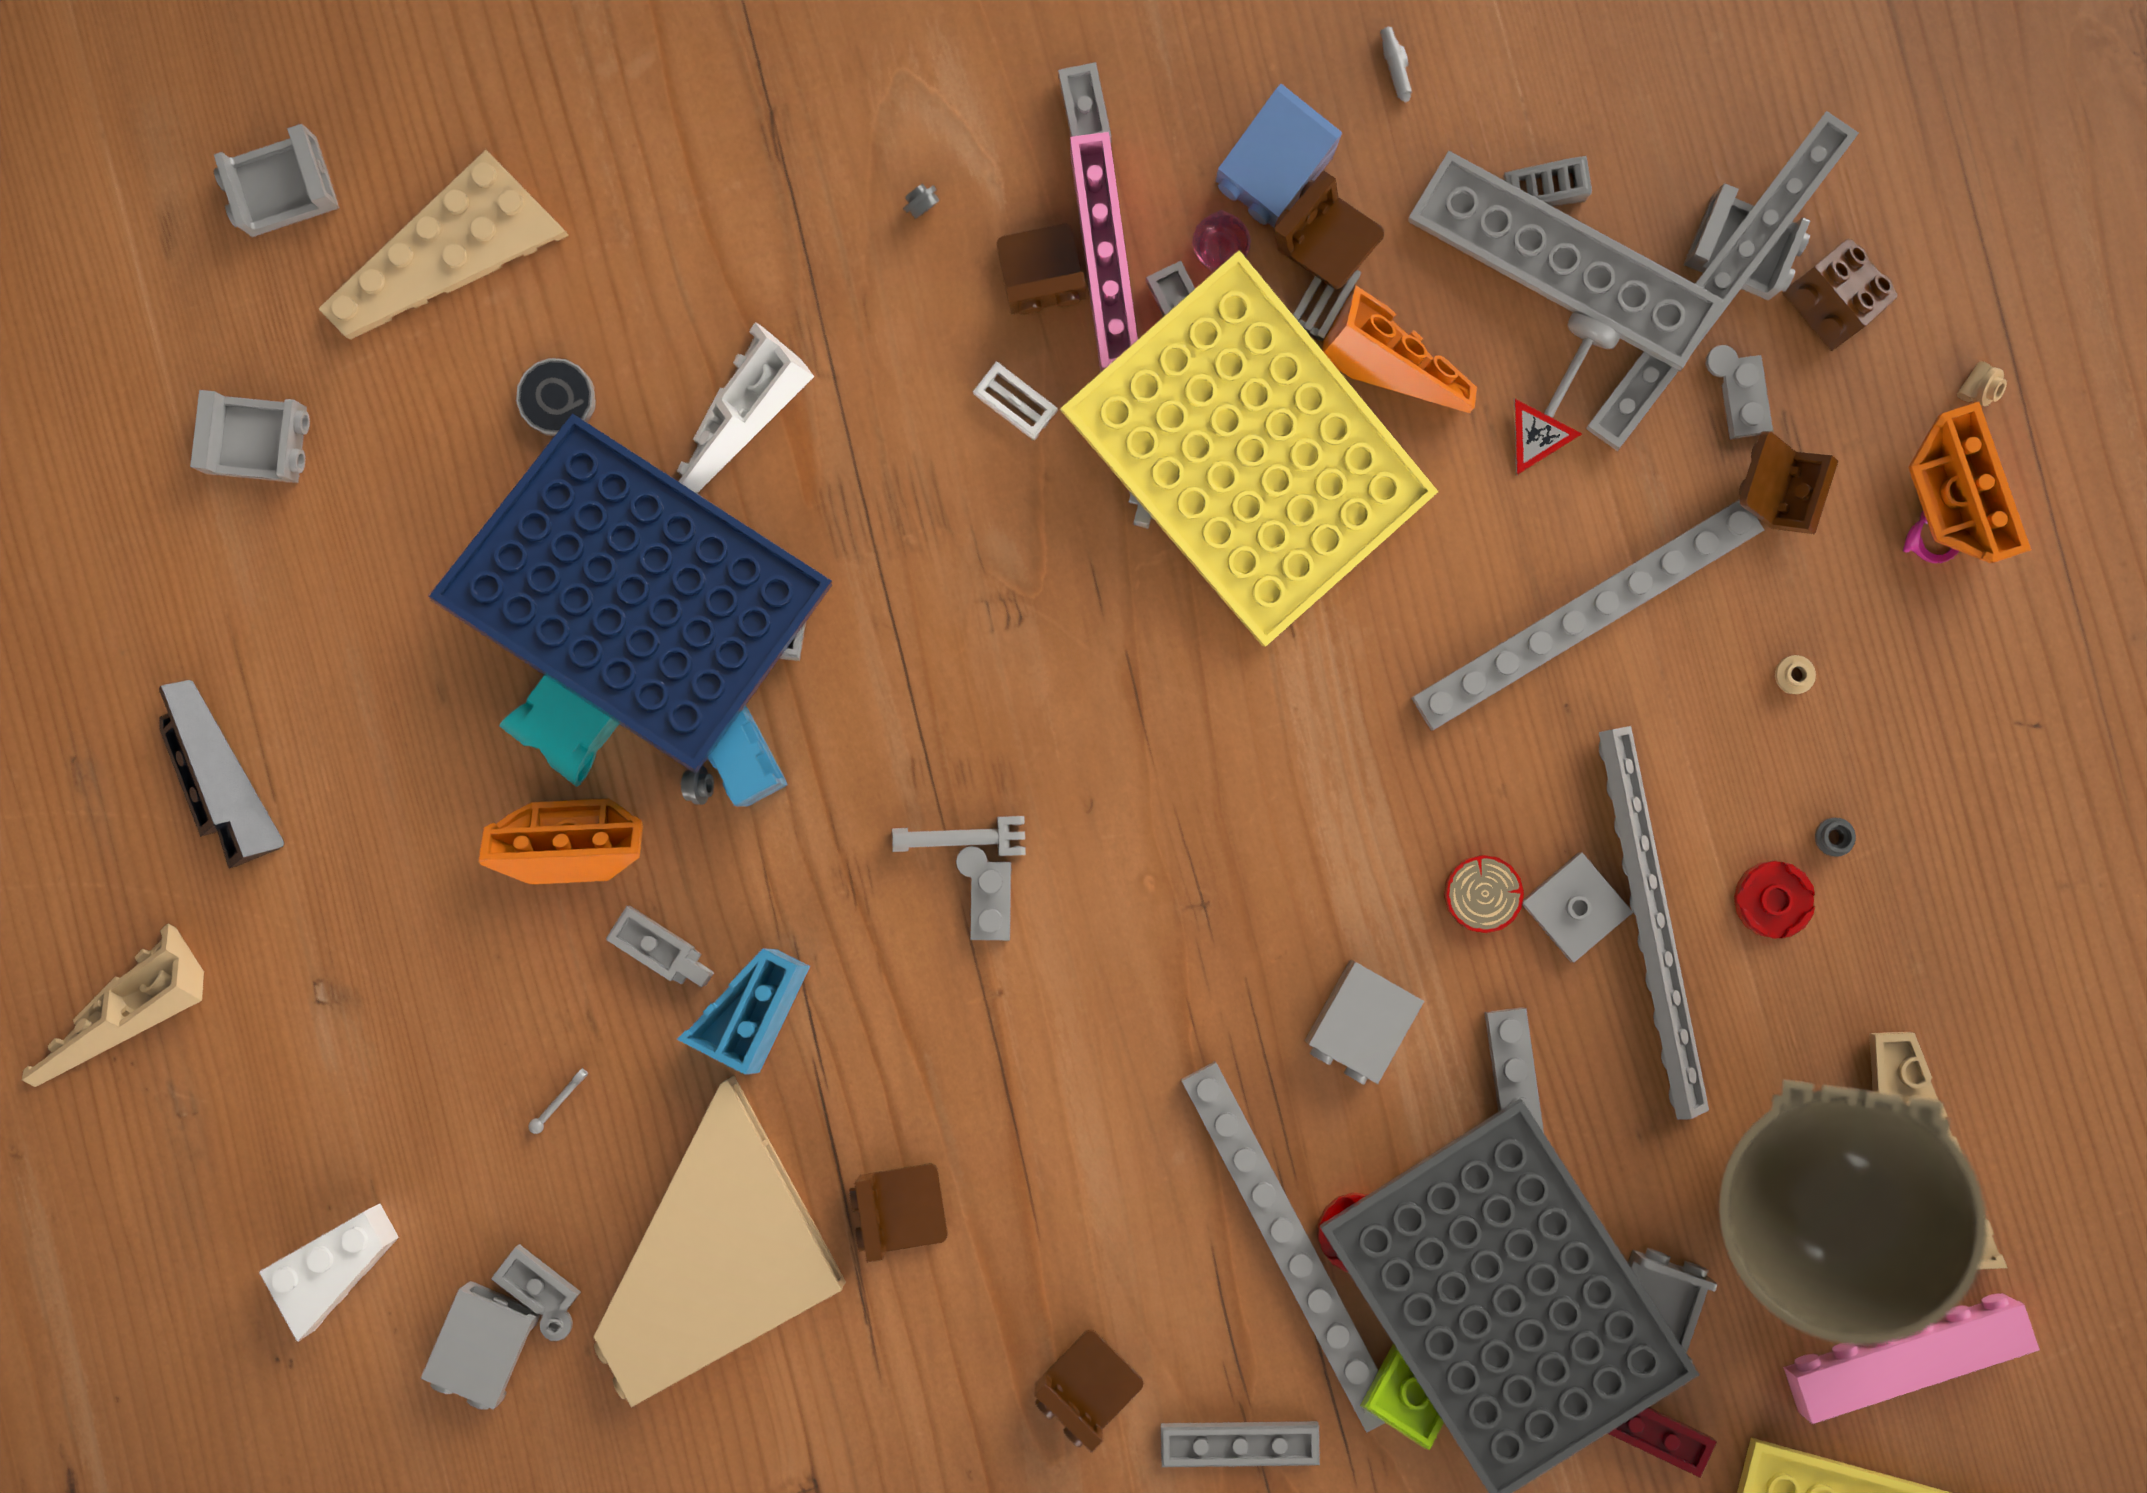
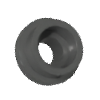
[903,184,940,219]
[681,766,714,805]
[1815,818,1856,857]

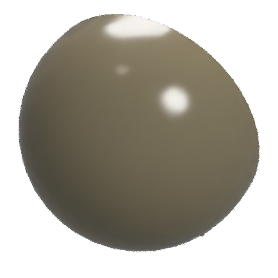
[1719,1079,1986,1345]

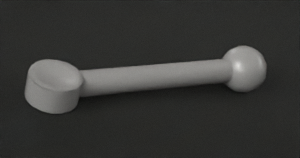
[528,1068,589,1134]

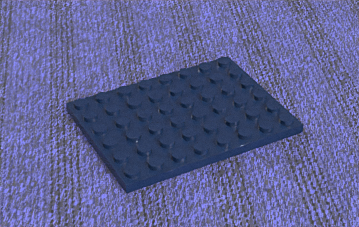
[429,413,832,773]

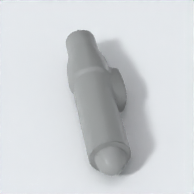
[1380,27,1412,102]

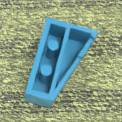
[708,705,788,807]
[677,948,810,1075]

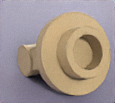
[1957,361,2007,406]

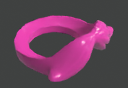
[1903,511,1959,563]

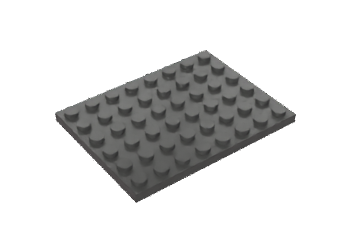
[1320,1099,1700,1493]

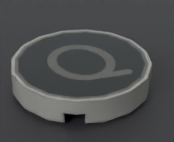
[516,358,596,436]

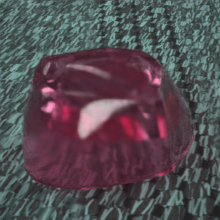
[1192,210,1251,272]

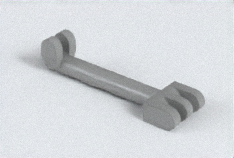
[892,816,1026,856]

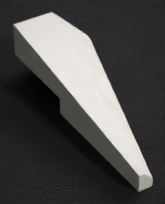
[677,322,814,493]

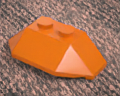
[1908,401,2031,563]
[479,799,643,884]

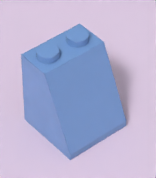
[1216,84,1342,228]

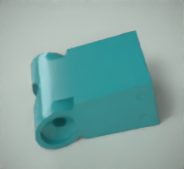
[499,675,619,787]

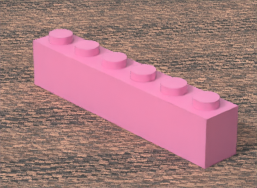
[1070,132,1138,372]
[1783,1294,2039,1424]

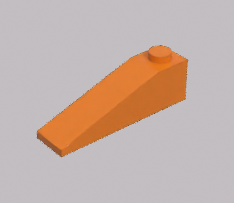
[1322,285,1477,413]

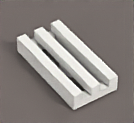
[973,361,1058,441]

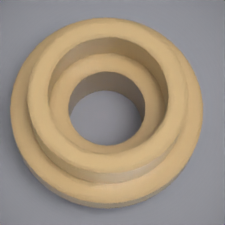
[1775,655,1816,694]

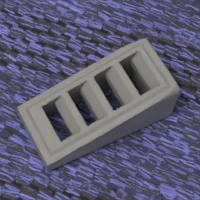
[1504,156,1592,206]

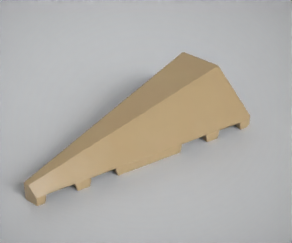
[22,923,204,1087]

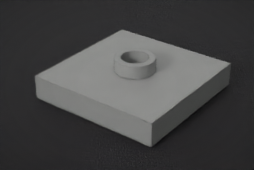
[1522,852,1633,963]

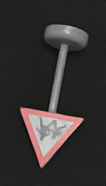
[1514,313,1620,475]

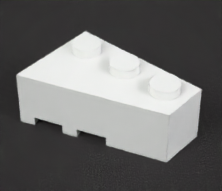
[259,1204,399,1342]

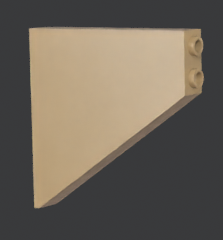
[594,1076,846,1407]

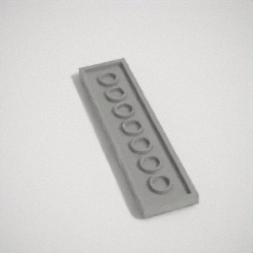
[1408,151,1724,371]

